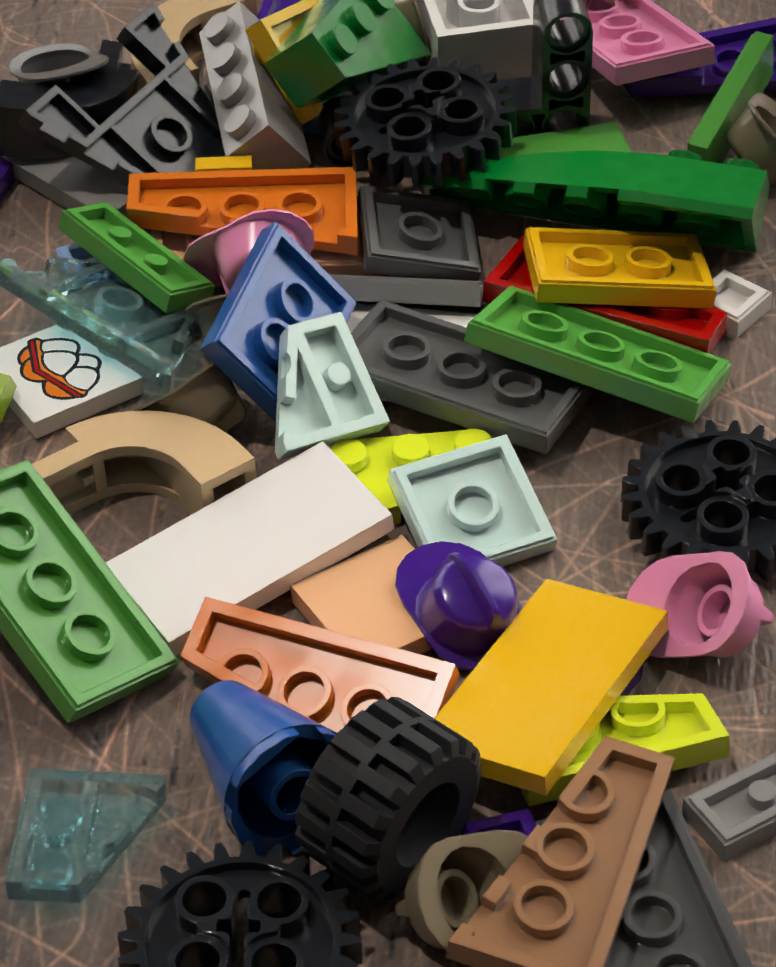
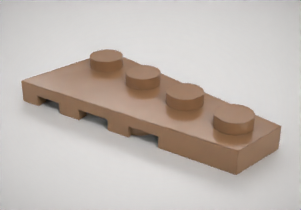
[446,736,675,967]

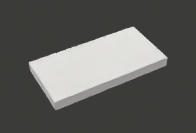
[106,441,395,656]

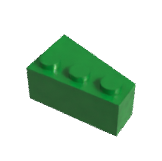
[264,0,431,109]

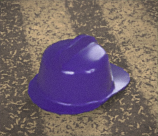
[395,541,522,671]

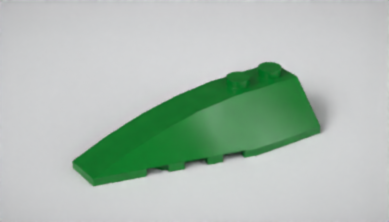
[419,150,770,253]

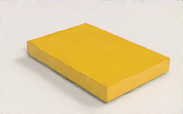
[523,227,717,309]

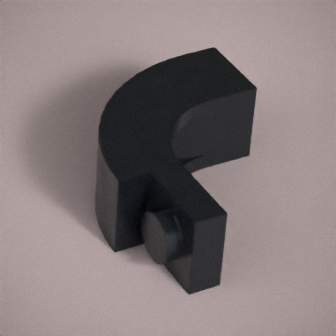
[0,39,139,159]

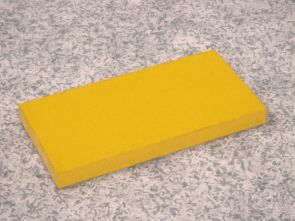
[435,579,668,796]

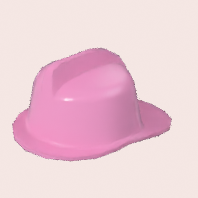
[184,209,315,294]
[626,551,774,658]

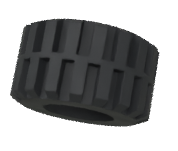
[295,697,482,901]

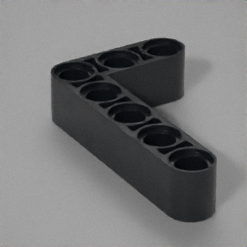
[317,0,593,167]

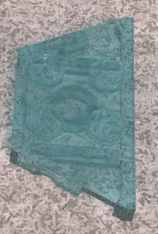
[0,258,199,388]

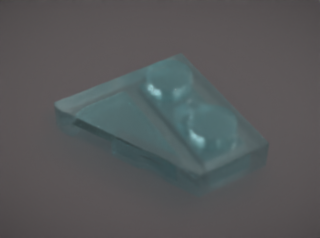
[5,769,168,903]

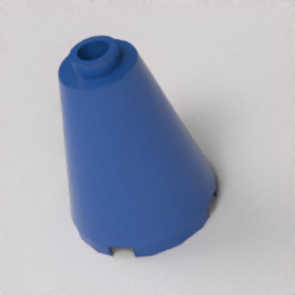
[190,680,337,856]

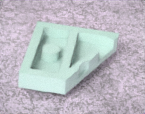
[275,312,390,460]

